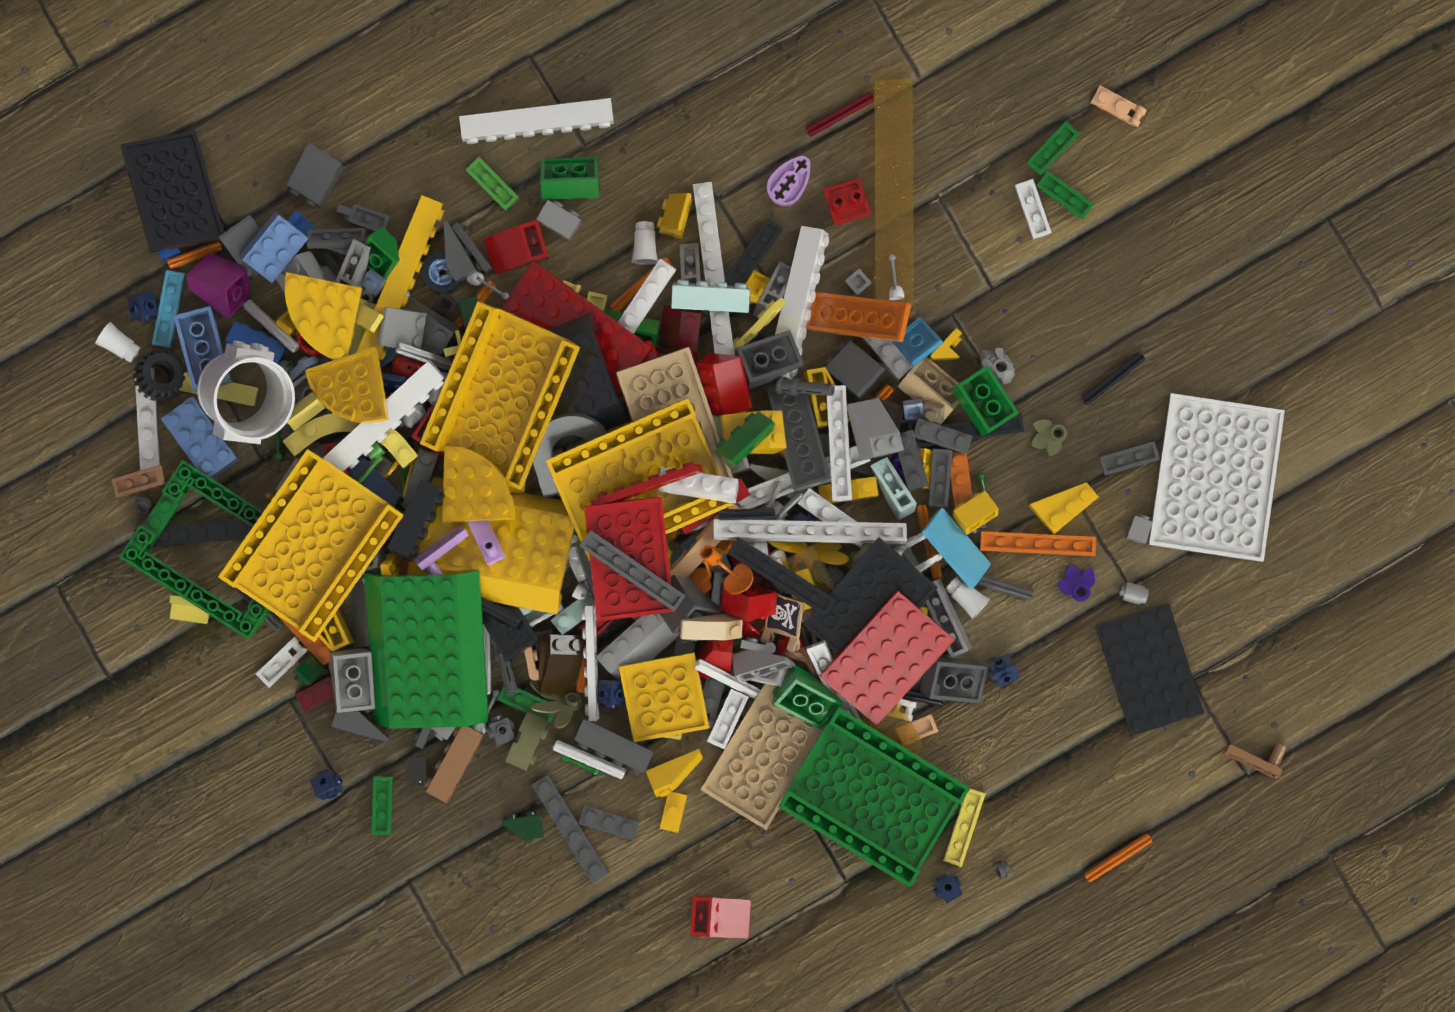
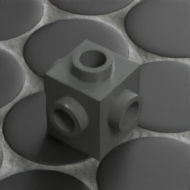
[485,714,515,746]

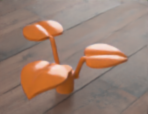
[688,540,753,594]

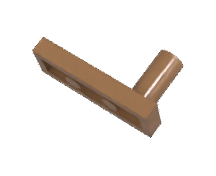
[112,465,173,498]
[1224,744,1287,779]

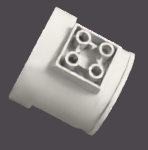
[197,341,295,444]

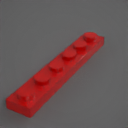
[590,462,703,505]

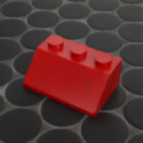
[697,353,752,416]

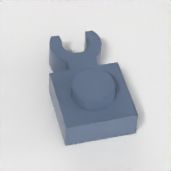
[361,269,386,303]
[903,398,924,430]

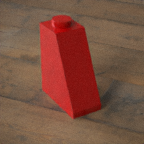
[696,639,733,678]

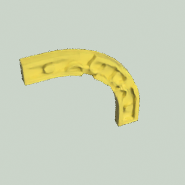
[698,297,786,381]
[283,413,418,468]

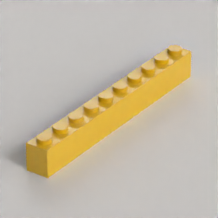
[357,195,445,360]

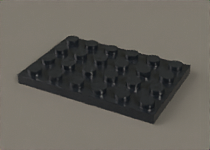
[120,131,224,253]
[803,537,938,654]
[1095,603,1204,736]

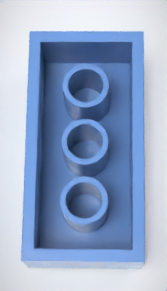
[173,306,232,393]
[161,397,239,479]

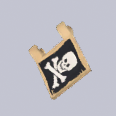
[761,594,804,652]

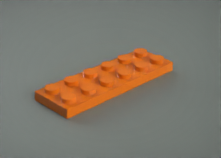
[806,292,911,342]

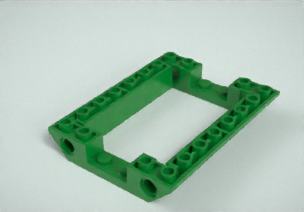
[119,460,271,640]

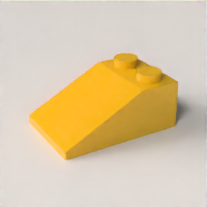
[657,193,692,239]
[721,411,787,454]

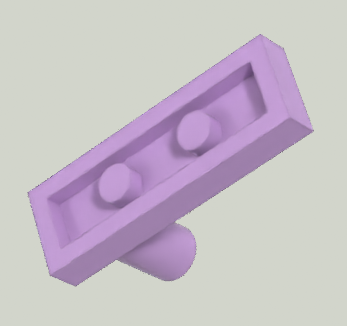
[467,521,506,566]
[413,525,469,574]

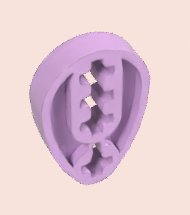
[767,156,810,206]

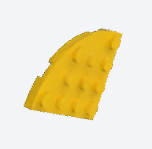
[285,272,362,360]
[305,347,389,423]
[442,446,515,523]

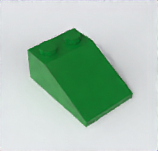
[773,665,843,729]

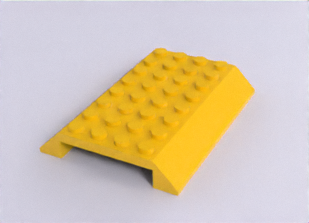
[420,301,580,490]
[545,398,734,562]
[218,449,404,642]
[408,476,575,615]

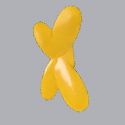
[768,541,849,572]

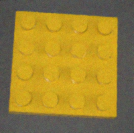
[619,652,710,742]

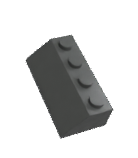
[575,719,654,775]

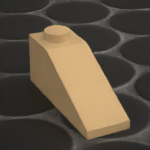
[680,613,743,640]

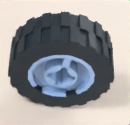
[421,251,463,295]

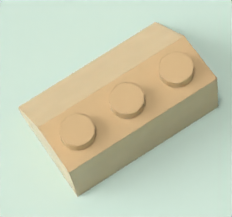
[898,357,960,420]

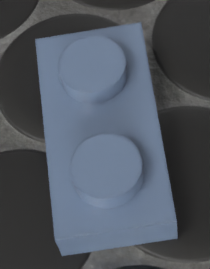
[289,356,319,384]

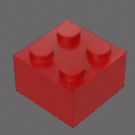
[721,583,777,622]

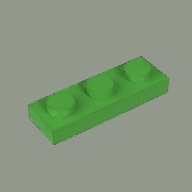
[466,157,519,211]

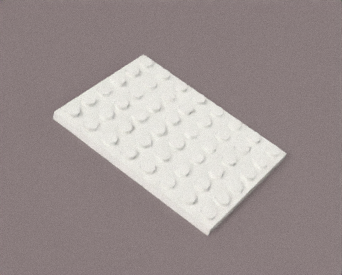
[1149,393,1285,562]

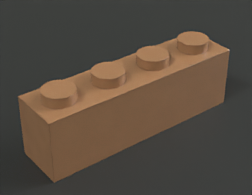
[425,727,484,803]

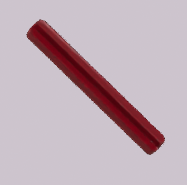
[806,92,874,137]

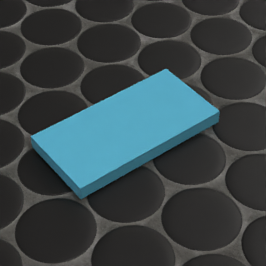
[922,508,991,589]

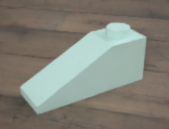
[870,457,917,521]
[551,591,594,635]

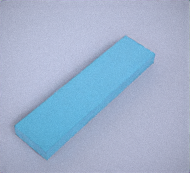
[152,270,186,348]

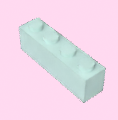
[671,280,750,313]

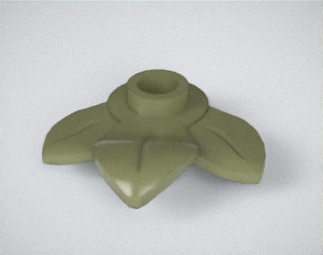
[1031,419,1067,456]

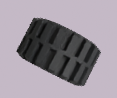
[133,349,186,401]

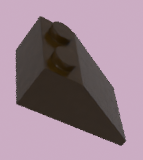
[539,635,584,694]

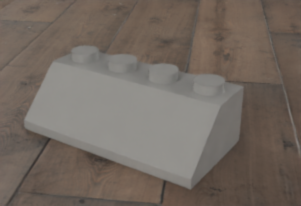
[596,613,679,682]

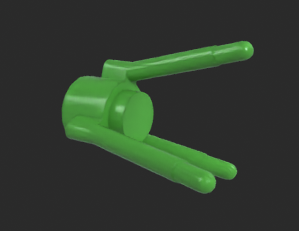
[358,441,386,484]

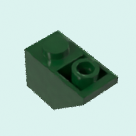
[293,656,327,686]
[502,811,544,841]

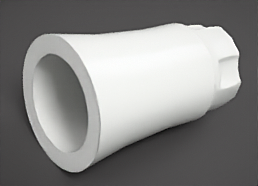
[631,221,658,265]
[95,322,141,363]
[946,576,990,619]

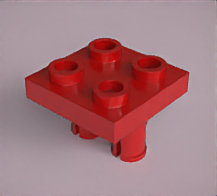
[823,178,871,226]

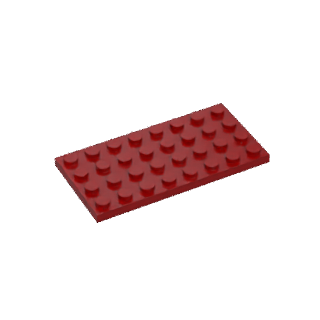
[501,261,653,399]

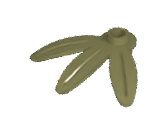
[530,680,582,728]

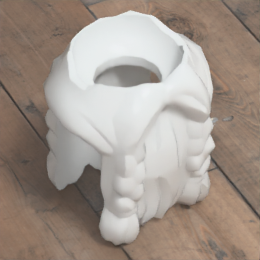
[894,533,942,572]

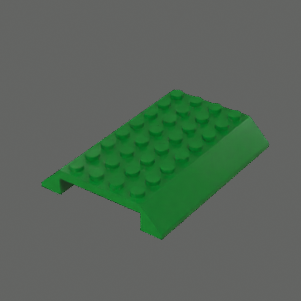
[364,570,489,728]
[778,707,970,888]

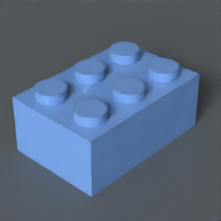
[239,211,308,283]

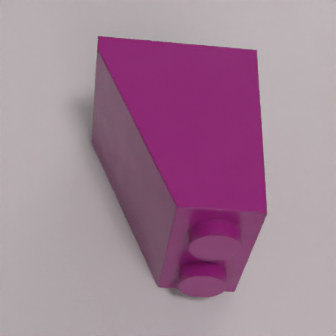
[187,253,251,319]

